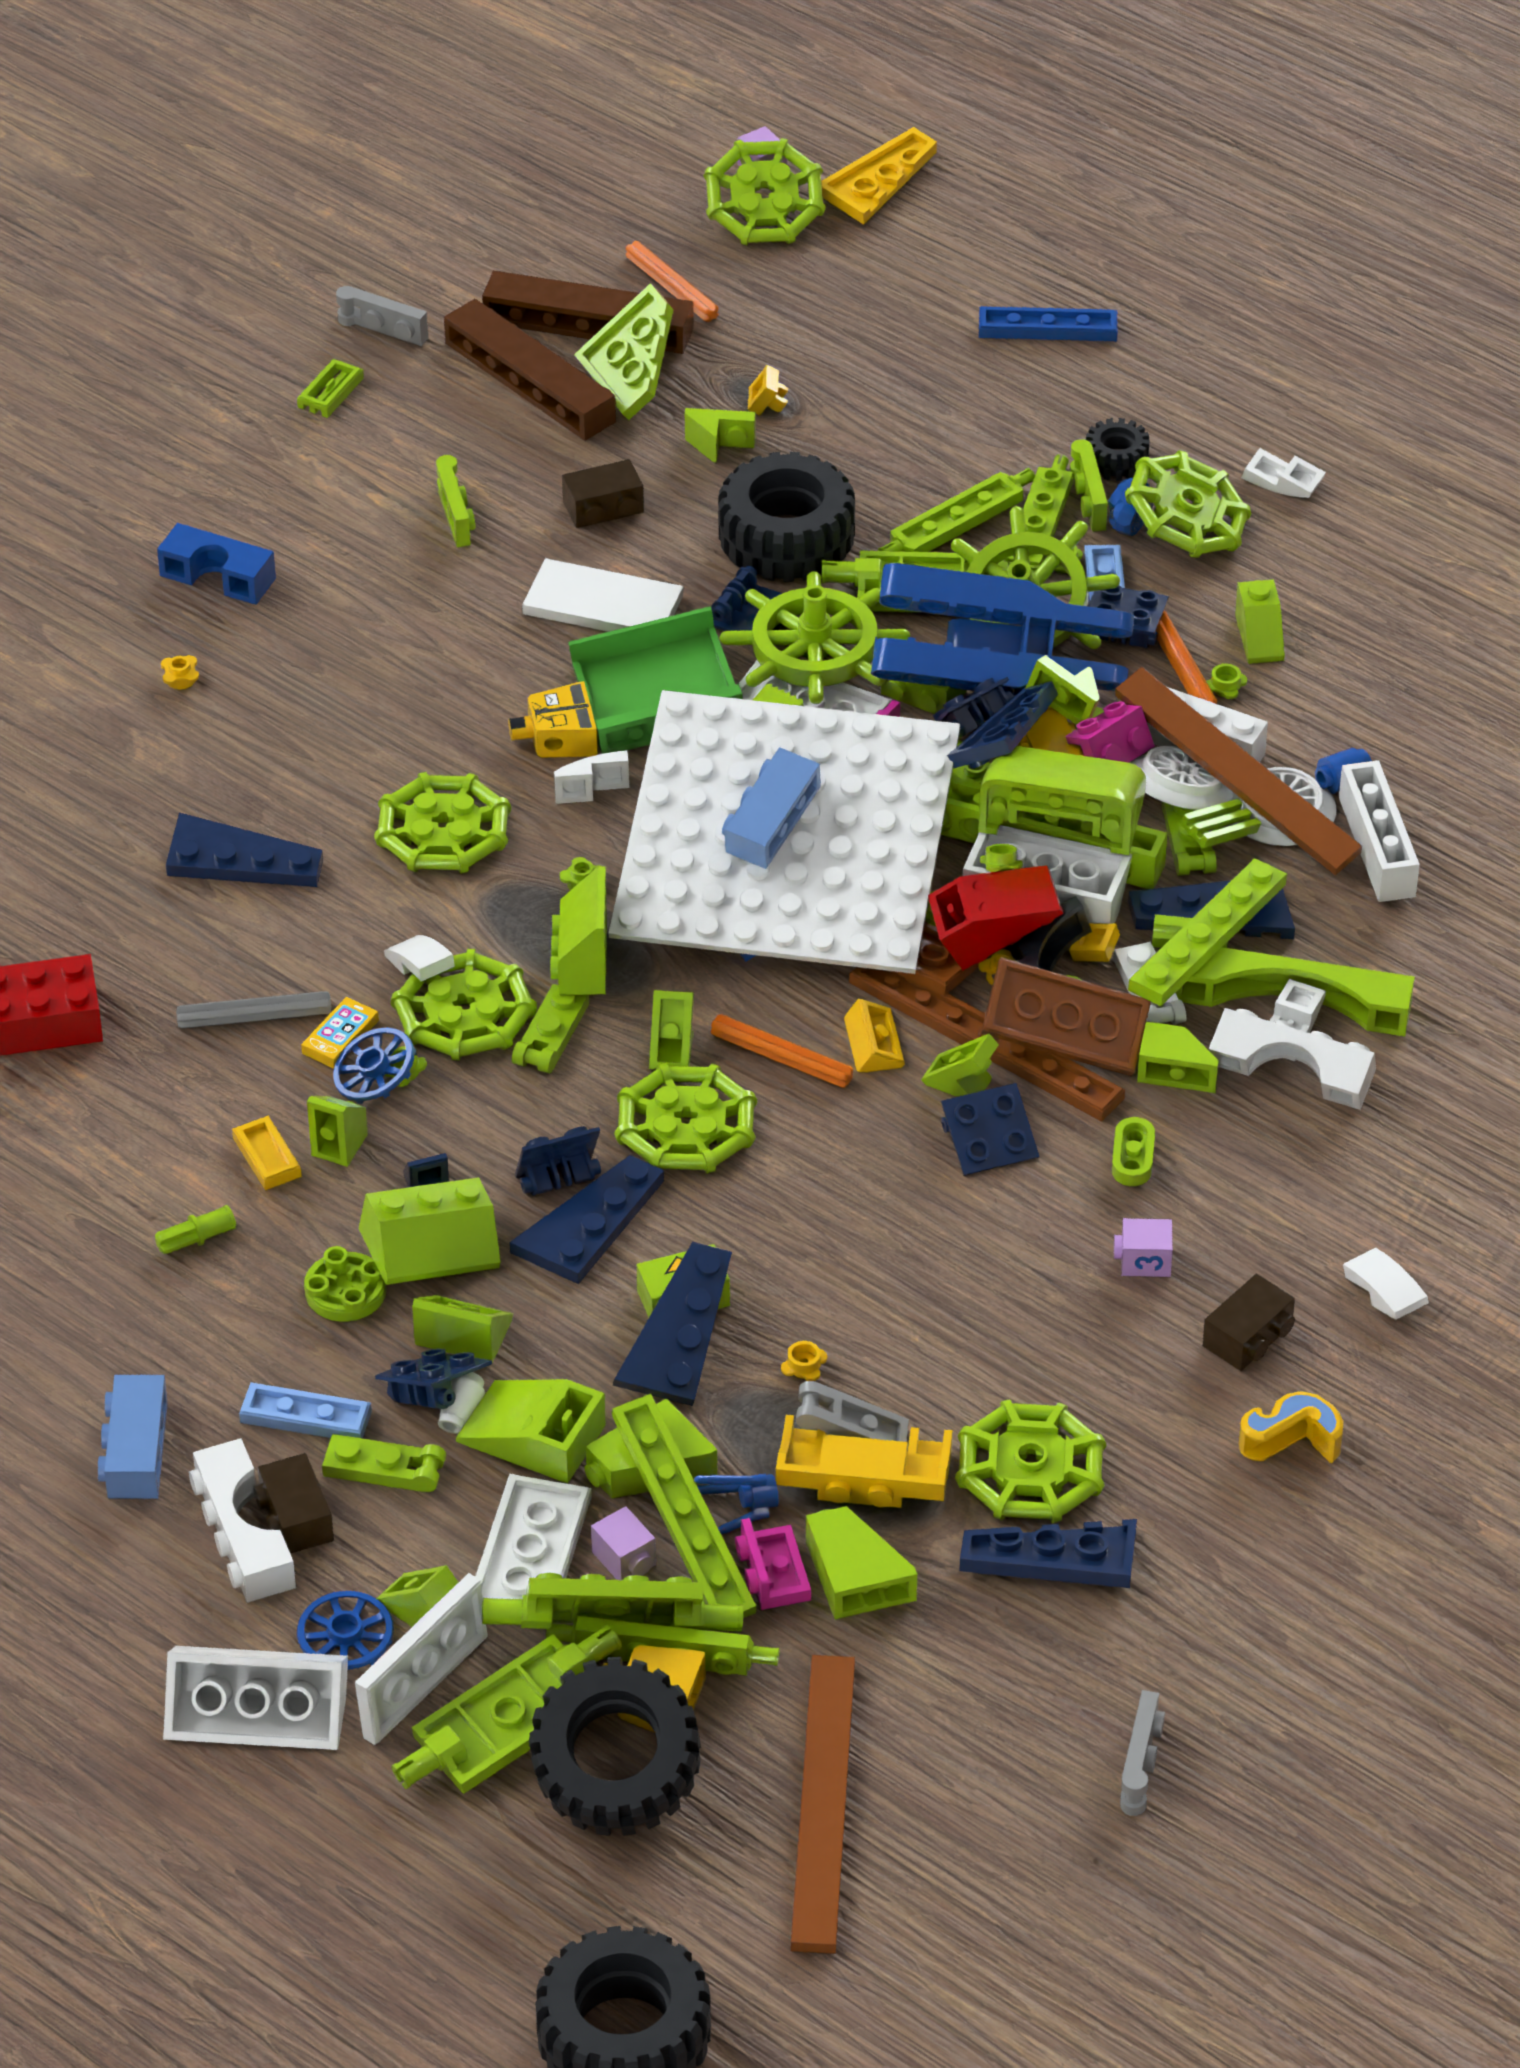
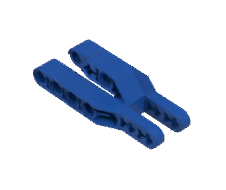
[871,563,1134,696]

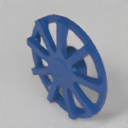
[333,1027,417,1104]
[297,1591,394,1670]

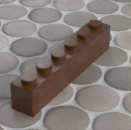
[482,270,694,354]
[444,299,616,441]

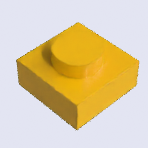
[1069,923,1120,962]

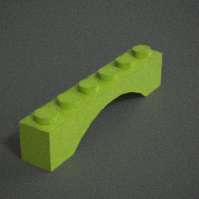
[1175,947,1415,1037]

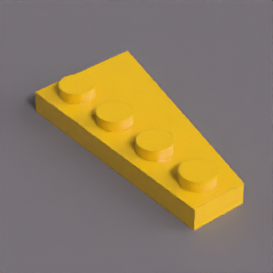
[821,127,937,225]

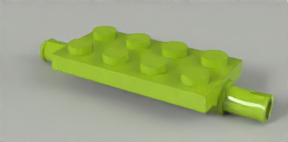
[822,550,1040,612]
[482,1573,743,1632]
[391,1624,622,1794]

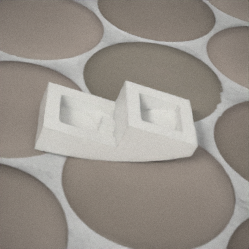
[1241,448,1326,498]
[554,750,629,804]
[384,935,455,982]
[1270,979,1326,1061]
[1343,1248,1429,1320]

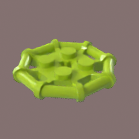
[703,138,826,246]
[1125,450,1251,558]
[374,772,512,874]
[390,949,537,1061]
[614,1062,758,1174]
[955,1399,1106,1524]

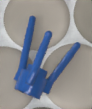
[694,1474,779,1535]

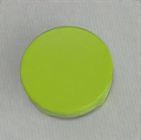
[304,1246,387,1322]

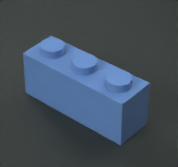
[722,747,821,869]
[98,1375,168,1499]

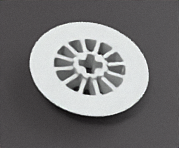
[1130,746,1233,810]
[1232,767,1336,846]

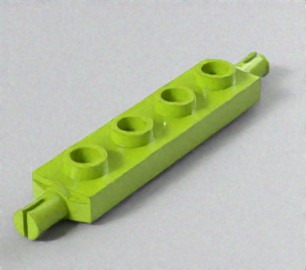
[1005,454,1073,566]
[877,468,1036,552]
[546,1616,780,1675]

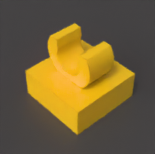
[748,365,788,416]

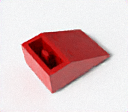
[928,865,1063,971]

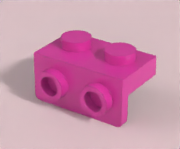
[1065,701,1155,763]
[735,1518,811,1610]

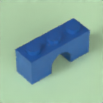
[157,523,276,605]

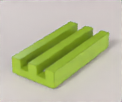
[297,359,364,418]
[1180,799,1261,849]

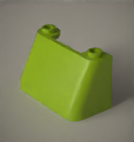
[978,746,1146,855]

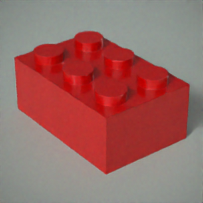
[0,954,103,1056]

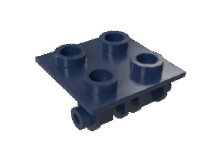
[711,566,782,631]
[1088,585,1169,648]
[933,677,1014,738]
[941,1083,1040,1176]
[515,1126,601,1196]
[375,1348,492,1409]

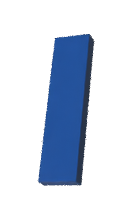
[979,306,1118,341]

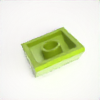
[412,1295,513,1363]

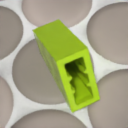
[584,1399,718,1498]
[806,1506,917,1619]

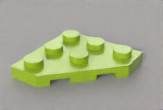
[574,283,674,420]

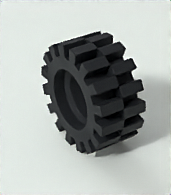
[1086,418,1150,481]

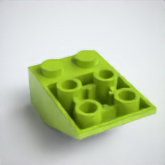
[456,1379,606,1484]

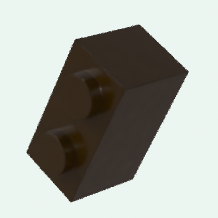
[562,459,644,528]
[1202,1273,1295,1371]
[253,1453,334,1554]

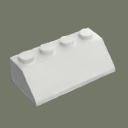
[963,825,1132,924]
[163,1646,348,1750]

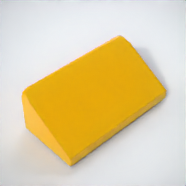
[844,999,905,1072]

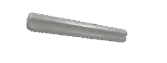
[176,991,331,1029]

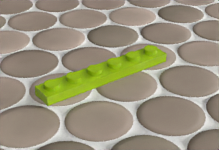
[1128,858,1287,1006]
[612,1394,757,1618]

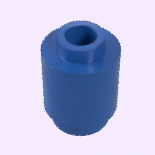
[1315,748,1372,794]

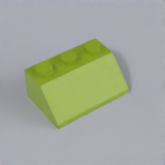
[550,866,607,995]
[358,1177,501,1285]

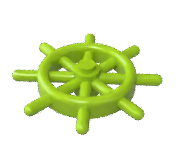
[951,506,1120,649]
[719,571,911,704]

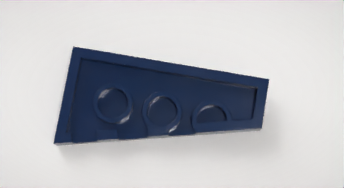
[947,681,1058,769]
[166,812,323,887]
[1128,880,1295,939]
[509,1155,664,1284]
[613,1242,732,1406]
[959,1519,1137,1588]

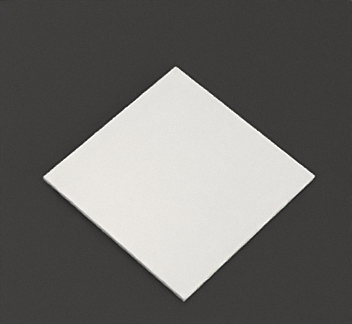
[608,690,960,974]

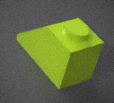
[1235,579,1285,664]
[1137,1022,1219,1093]
[307,1096,368,1167]
[376,1565,459,1627]

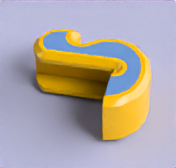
[1238,1391,1343,1463]

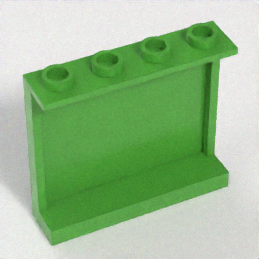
[568,606,743,754]

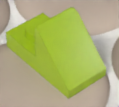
[685,408,756,463]
[1026,655,1100,725]
[649,990,694,1069]
[921,1034,999,1097]

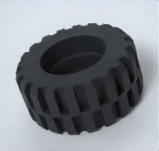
[718,452,855,582]
[529,1657,701,1836]
[535,1926,711,2068]

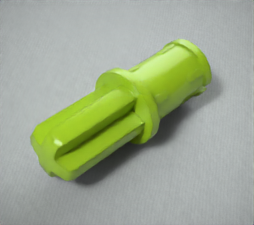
[155,1205,236,1254]

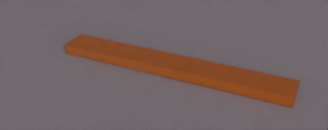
[1115,667,1362,876]
[849,967,1125,1122]
[791,1655,855,1954]

